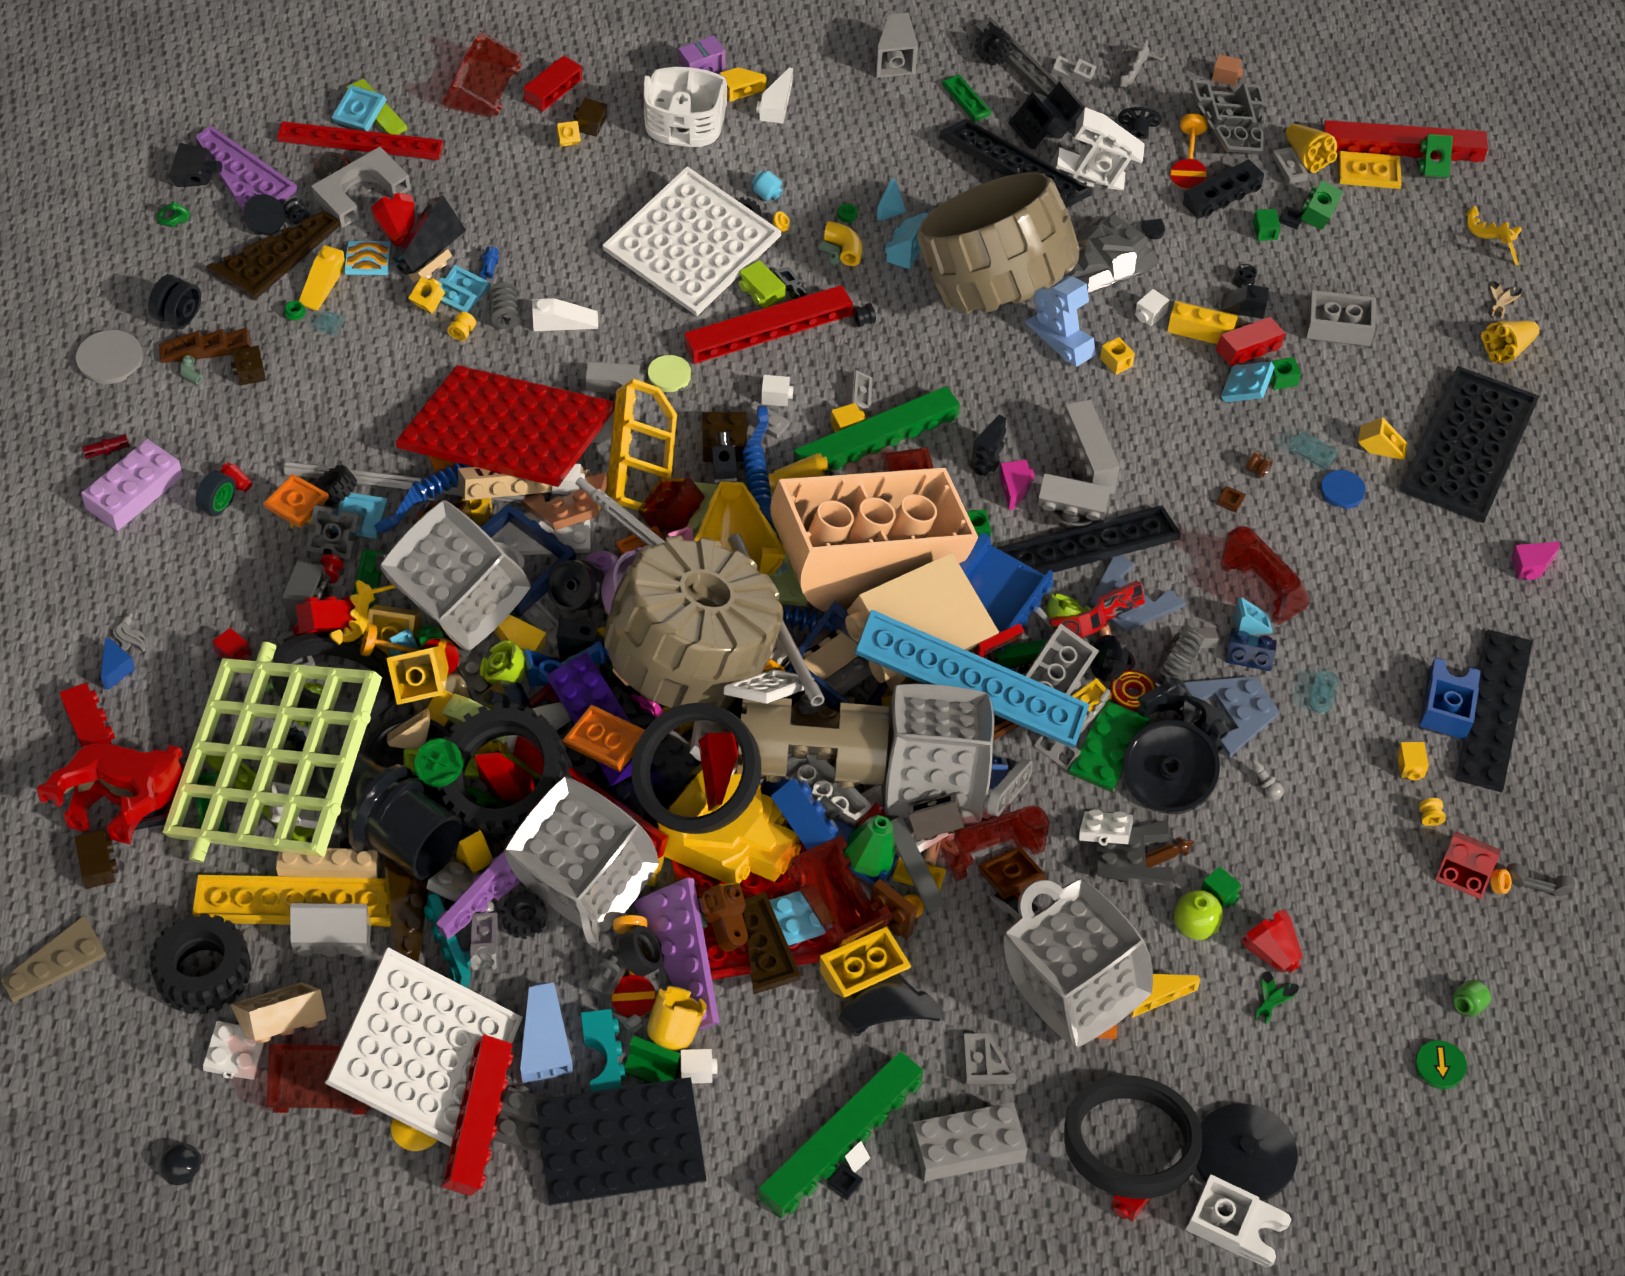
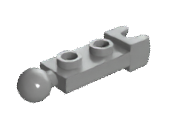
[470,901,498,970]

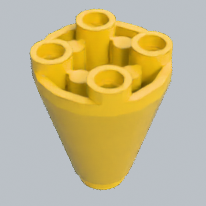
[1285,124,1337,173]
[1481,320,1539,363]
[769,453,828,491]

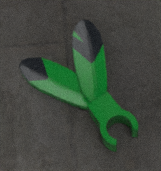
[1255,972,1299,1024]

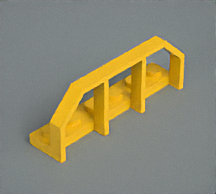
[604,379,677,513]

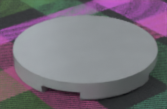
[76,330,143,384]

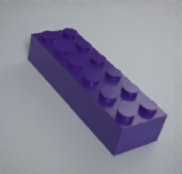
[545,652,654,787]

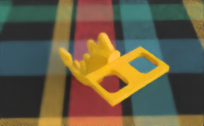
[1466,205,1522,265]
[329,580,396,645]

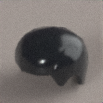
[160,1143,202,1186]

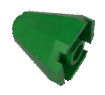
[843,815,896,877]

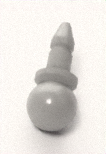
[1252,760,1284,800]

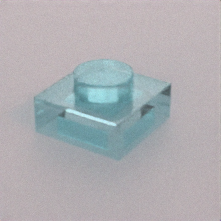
[316,311,345,336]

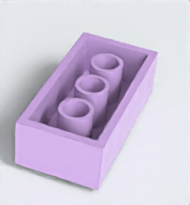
[81,439,183,531]

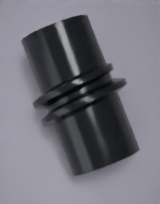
[305,742,464,880]

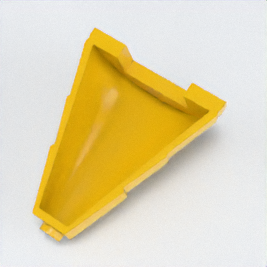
[694,481,785,575]

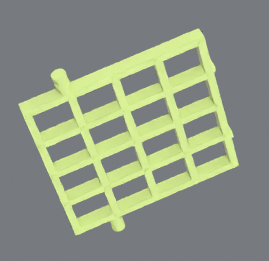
[162,642,382,863]

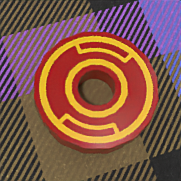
[1110,670,1157,712]

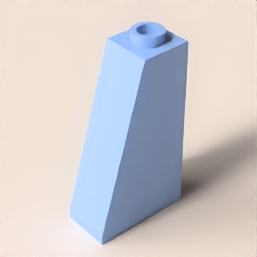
[520,982,573,1084]

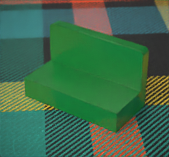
[624,1036,681,1083]

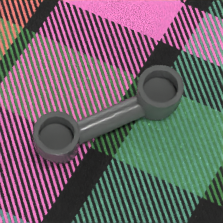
[1506,863,1575,896]

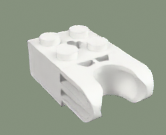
[1185,1174,1291,1267]

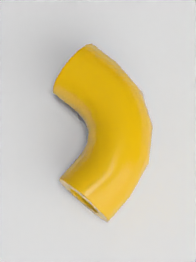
[824,221,863,266]

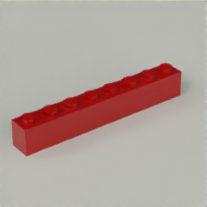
[1322,120,1488,162]
[684,285,853,364]

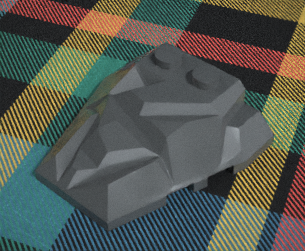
[1190,79,1265,154]
[1063,214,1159,295]

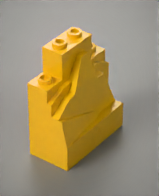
[658,770,801,884]

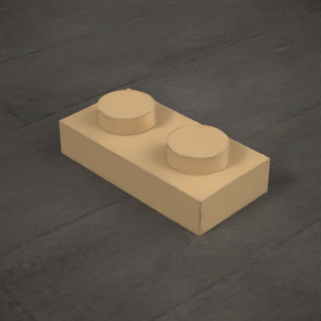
[408,249,452,281]

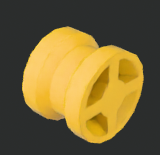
[1419,798,1446,826]

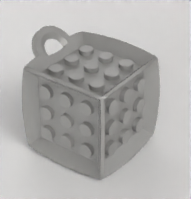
[380,500,531,651]
[882,684,994,824]
[505,776,659,944]
[1004,879,1153,1048]

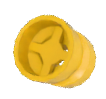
[447,311,476,342]

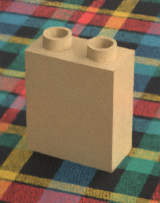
[845,553,999,693]

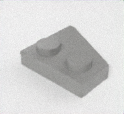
[963,1033,1016,1084]

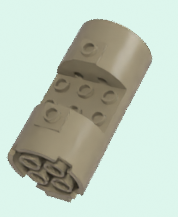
[737,698,889,788]

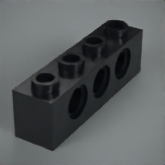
[1183,159,1264,219]

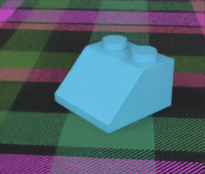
[885,212,928,269]

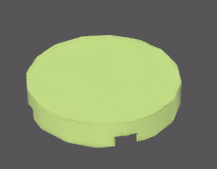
[648,355,691,392]

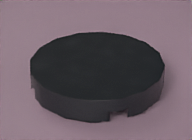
[243,194,286,236]

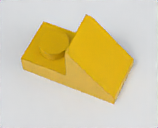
[456,830,493,873]

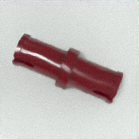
[82,433,130,460]

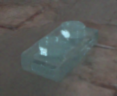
[1289,431,1339,471]

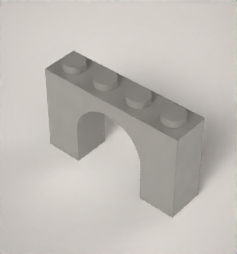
[311,147,411,228]
[586,362,644,445]

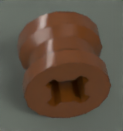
[1246,451,1273,478]

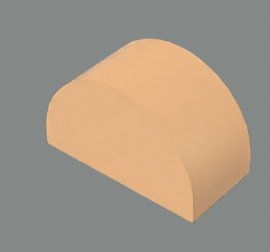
[770,468,978,612]

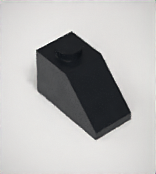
[1221,284,1269,319]

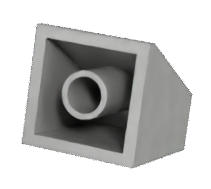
[876,13,918,78]

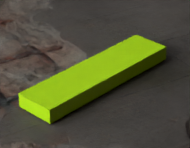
[346,79,407,135]

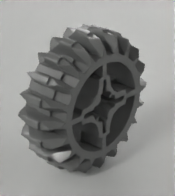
[1155,625,1204,682]

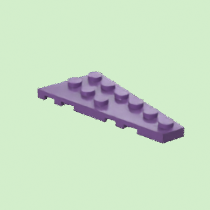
[195,125,297,212]
[436,851,521,939]
[633,878,719,1030]

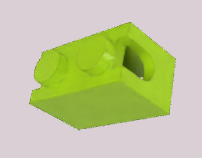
[739,260,786,309]

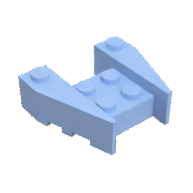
[1025,275,1096,367]

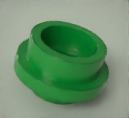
[284,300,306,321]

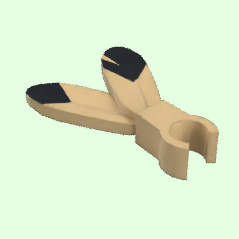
[1490,281,1522,319]

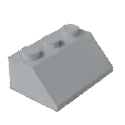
[1038,473,1111,521]
[290,903,371,957]

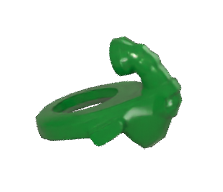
[157,202,190,227]

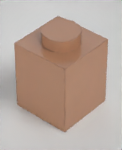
[1212,54,1244,86]

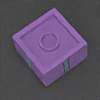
[678,35,725,75]

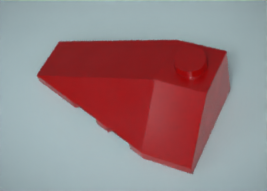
[475,752,534,806]

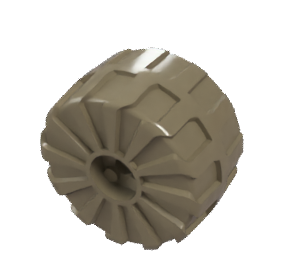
[917,173,1079,314]
[604,536,783,709]

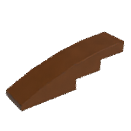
[159,327,251,363]

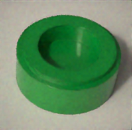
[837,204,858,223]

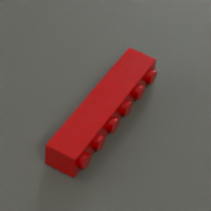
[441,1034,513,1196]

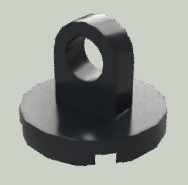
[1090,635,1135,682]

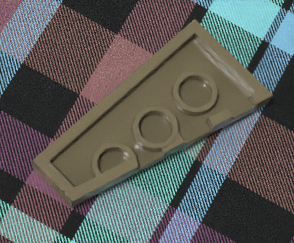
[1,915,107,1003]

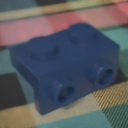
[1226,631,1277,671]

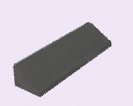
[890,817,945,914]

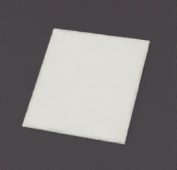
[845,1141,870,1172]

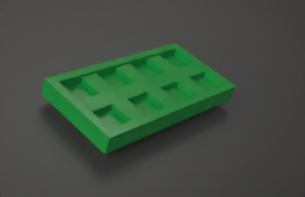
[1068,701,1150,792]

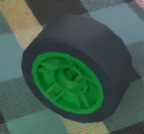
[195,471,236,516]

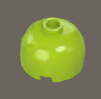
[1046,593,1091,629]
[480,640,526,685]
[1173,890,1223,940]

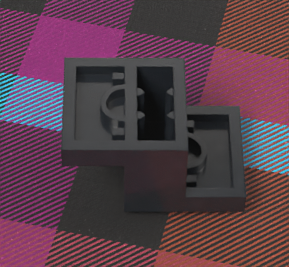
[1008,81,1085,149]

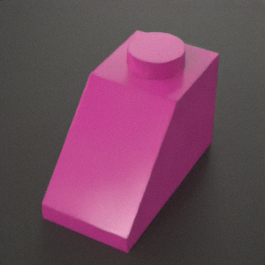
[999,460,1034,510]
[1511,541,1561,580]

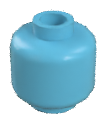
[751,170,783,201]

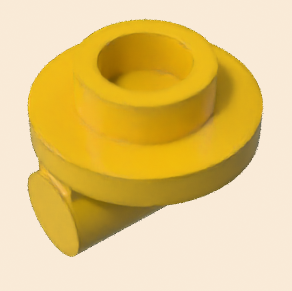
[772,211,789,232]

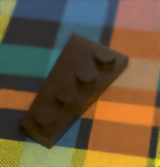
[382,859,430,962]
[743,892,801,995]

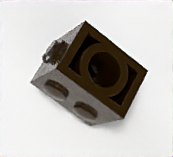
[573,97,608,137]
[231,345,266,386]

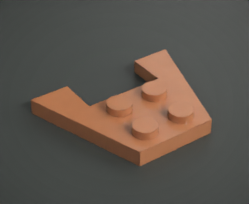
[521,472,609,530]

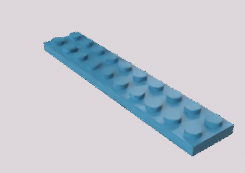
[854,610,1090,748]

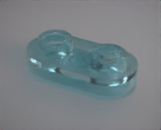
[1309,671,1339,714]

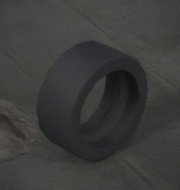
[619,926,664,977]

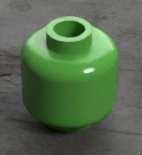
[1453,979,1491,1017]

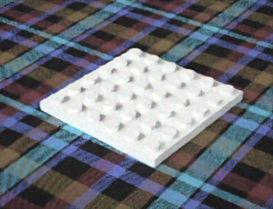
[603,166,781,316]
[325,948,523,1147]

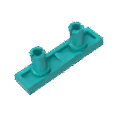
[424,893,485,987]

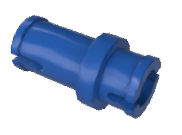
[480,246,499,279]

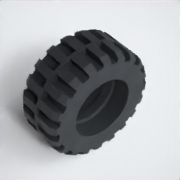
[149,913,251,1014]

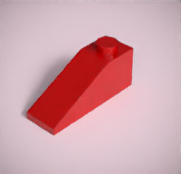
[698,732,739,811]

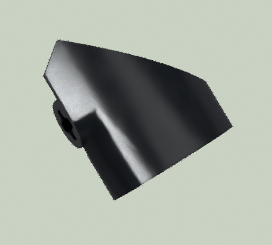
[839,973,942,1036]

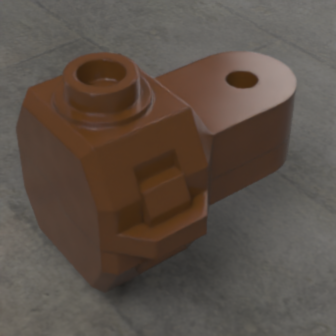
[698,882,748,952]

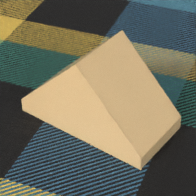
[387,708,430,750]

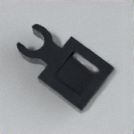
[773,267,806,299]

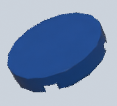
[1321,470,1366,509]

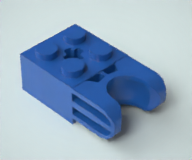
[1419,657,1480,740]

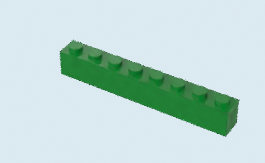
[794,386,960,473]
[759,1051,924,1219]

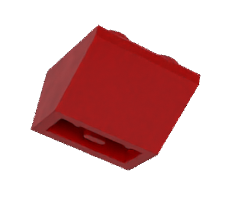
[1435,831,1501,899]

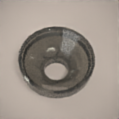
[314,152,350,180]

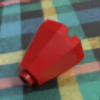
[371,193,415,247]
[1241,909,1303,974]

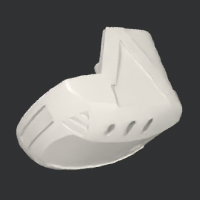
[644,67,727,148]

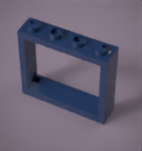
[481,504,576,617]
[783,601,889,713]

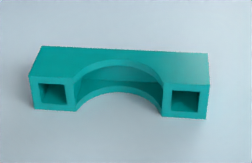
[581,1009,627,1092]

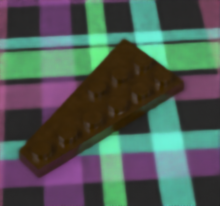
[206,211,340,300]

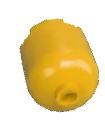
[647,986,707,1051]

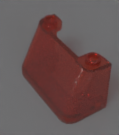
[441,30,523,117]
[1220,526,1310,625]
[940,805,1050,881]
[787,835,893,946]
[266,1044,373,1115]

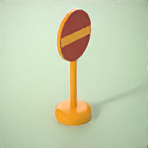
[1170,114,1208,189]
[360,623,459,674]
[611,915,656,1018]

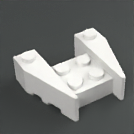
[1051,107,1144,190]

